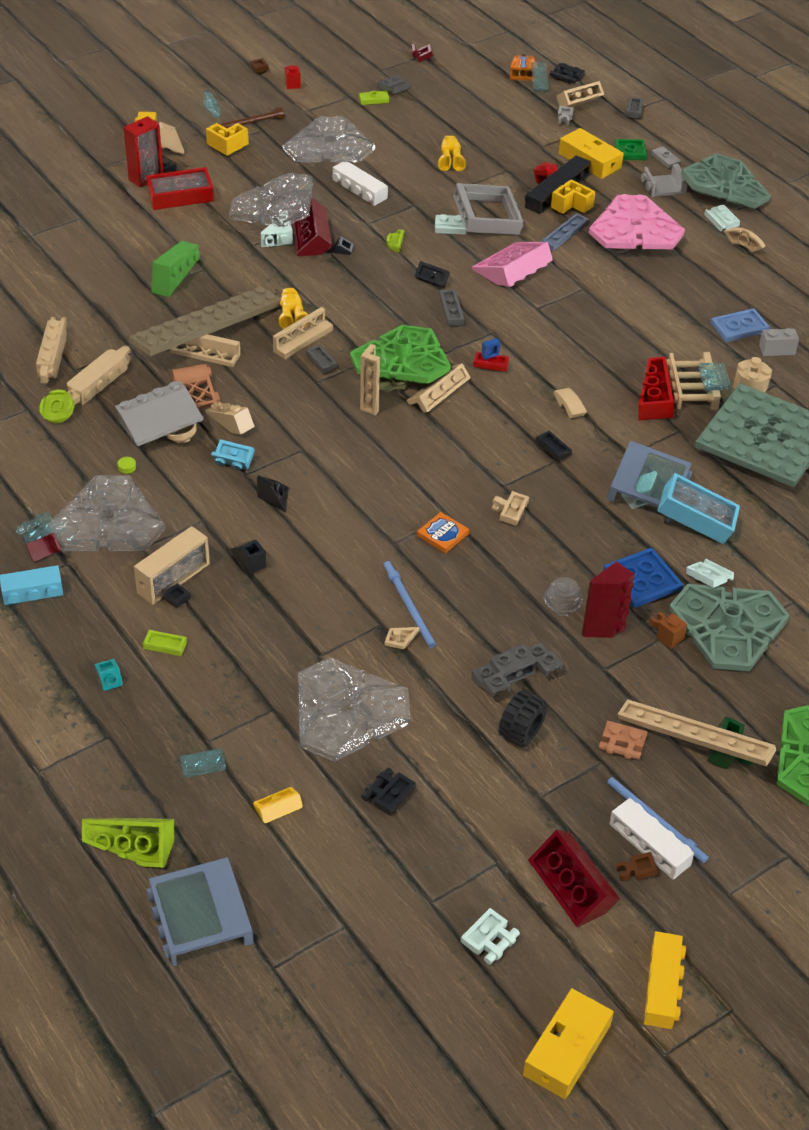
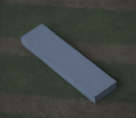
[541,213,589,251]

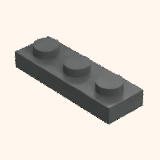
[439,289,465,326]

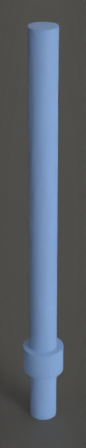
[384,561,436,648]
[607,777,709,864]

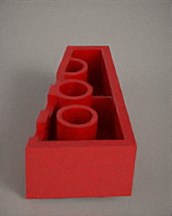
[638,356,674,421]

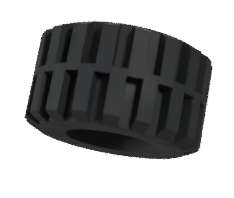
[498,689,547,748]

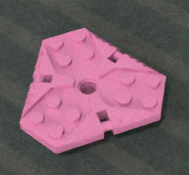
[589,194,685,249]

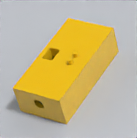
[559,128,624,179]
[523,988,614,1100]

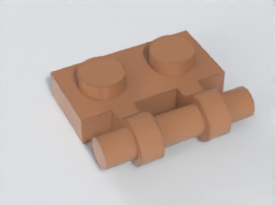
[599,720,648,760]

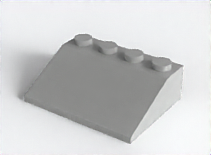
[115,381,203,446]

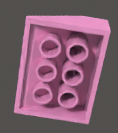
[472,242,553,287]

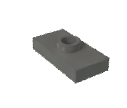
[626,97,643,118]
[305,345,338,373]

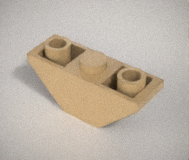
[159,122,185,154]

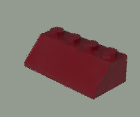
[291,198,332,256]
[582,561,635,638]
[528,829,620,927]

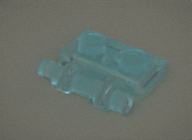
[15,511,66,544]

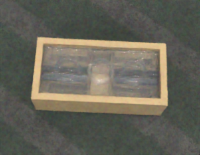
[134,526,210,605]

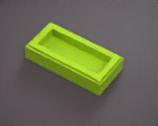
[143,630,187,656]

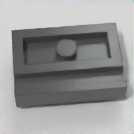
[377,75,410,94]

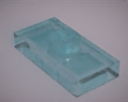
[203,90,220,118]

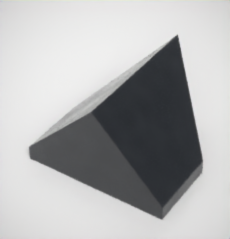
[257,475,290,513]

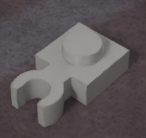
[557,106,574,125]

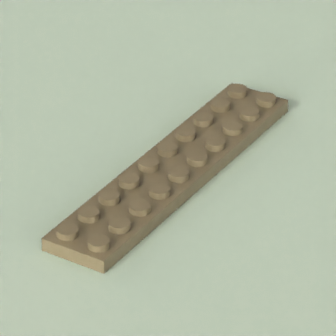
[129,287,281,356]

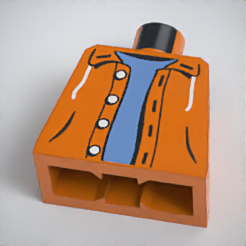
[510,54,537,81]

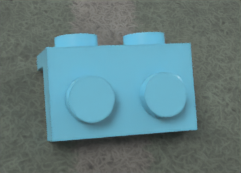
[211,439,255,470]

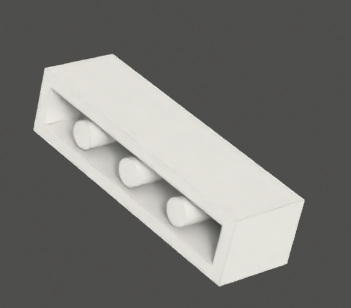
[332,160,388,206]
[609,798,694,880]

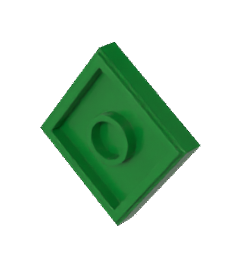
[614,139,647,161]

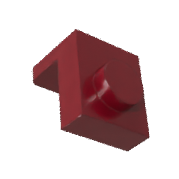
[411,44,434,62]

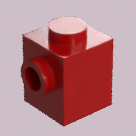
[284,65,301,89]

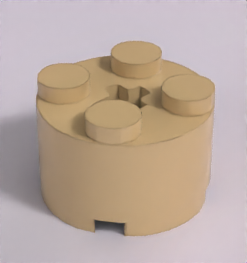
[734,357,772,393]

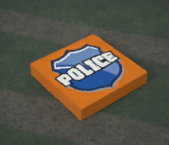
[417,512,470,554]

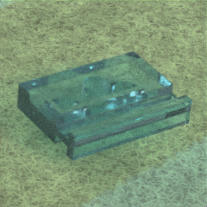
[698,362,731,391]

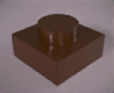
[250,58,269,73]

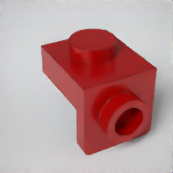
[533,162,557,183]

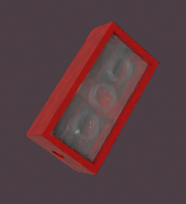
[123,116,163,188]
[146,167,214,210]

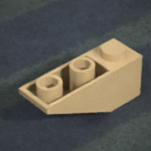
[206,402,255,435]

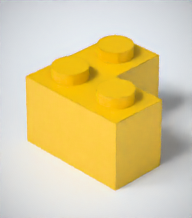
[206,123,249,156]
[551,180,596,214]

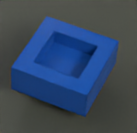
[481,338,500,360]

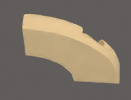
[724,227,766,253]

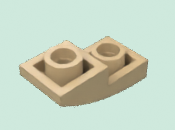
[554,388,587,418]

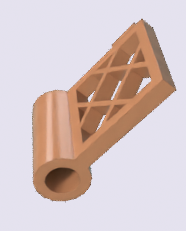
[171,364,220,409]

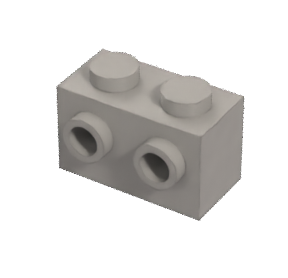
[759,328,799,356]

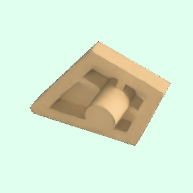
[385,627,420,649]

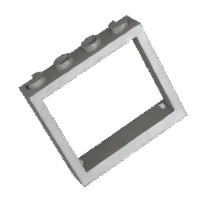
[453,183,524,235]

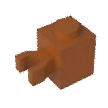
[649,612,688,649]

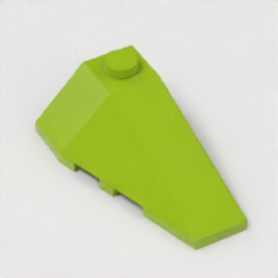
[82,818,174,868]

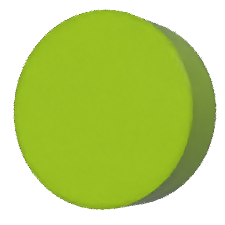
[117,457,136,474]

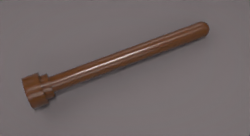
[220,107,285,128]

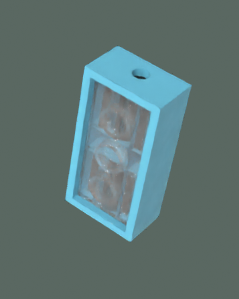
[657,473,740,544]

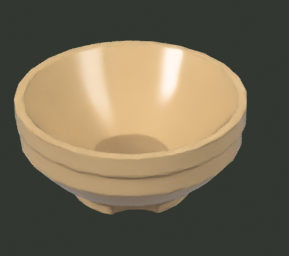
[166,423,197,443]

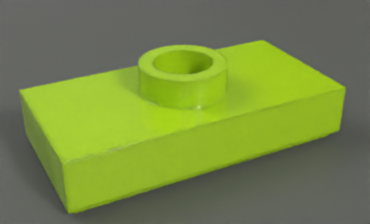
[359,91,389,105]

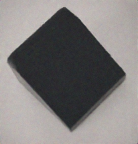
[333,236,354,255]

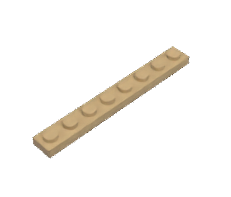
[618,699,777,767]

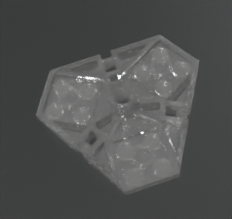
[283,116,375,162]
[229,173,314,227]
[48,475,165,551]
[298,657,411,762]

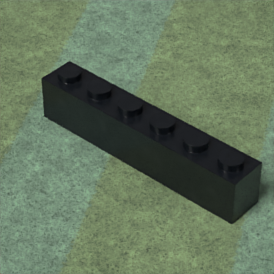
[524,155,591,214]

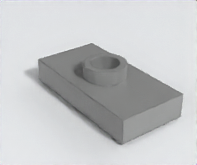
[651,147,681,169]

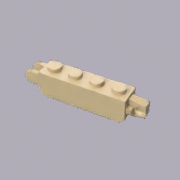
[36,317,66,383]
[67,346,131,406]

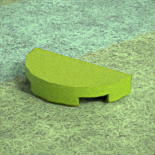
[387,230,405,252]

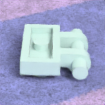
[461,908,520,965]

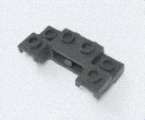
[472,643,563,698]

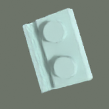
[704,205,740,231]
[435,214,466,235]
[686,559,734,588]

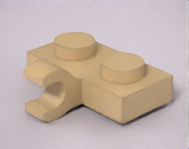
[492,491,529,526]

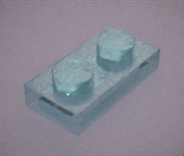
[531,62,548,91]
[180,748,226,778]

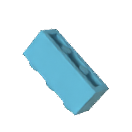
[0,565,63,605]

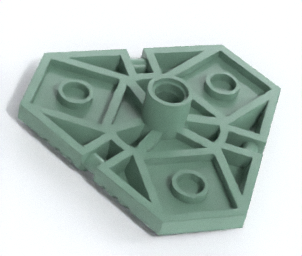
[681,153,771,208]
[669,584,790,672]

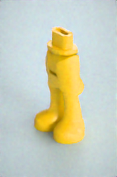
[438,136,466,171]
[278,288,308,329]

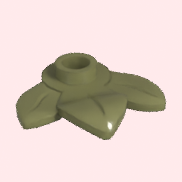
[379,378,407,391]

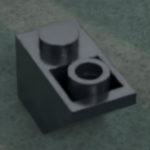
[231,540,267,574]

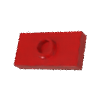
[473,352,510,372]

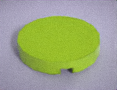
[39,389,75,424]

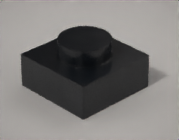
[163,583,191,609]

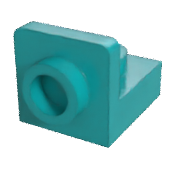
[94,659,123,691]

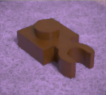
[616,852,658,881]

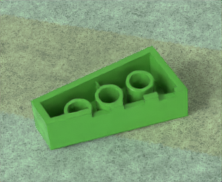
[151,241,200,297]

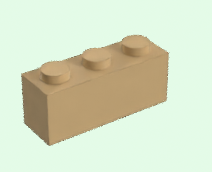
[556,81,604,107]

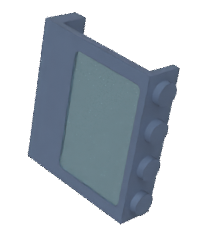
[607,441,692,523]
[146,857,253,966]

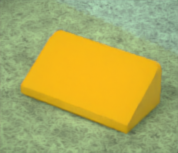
[253,787,303,823]

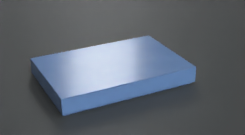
[710,308,770,342]

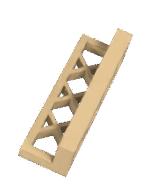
[273,307,333,359]
[170,334,240,367]
[360,344,380,416]
[407,363,470,413]

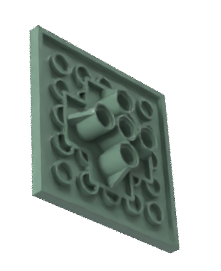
[695,383,809,487]

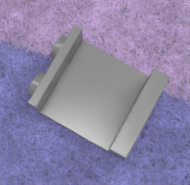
[641,164,688,197]

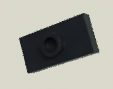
[535,430,572,461]

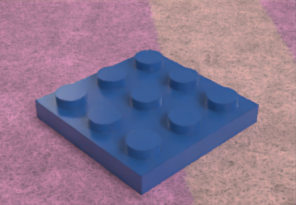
[603,548,683,608]

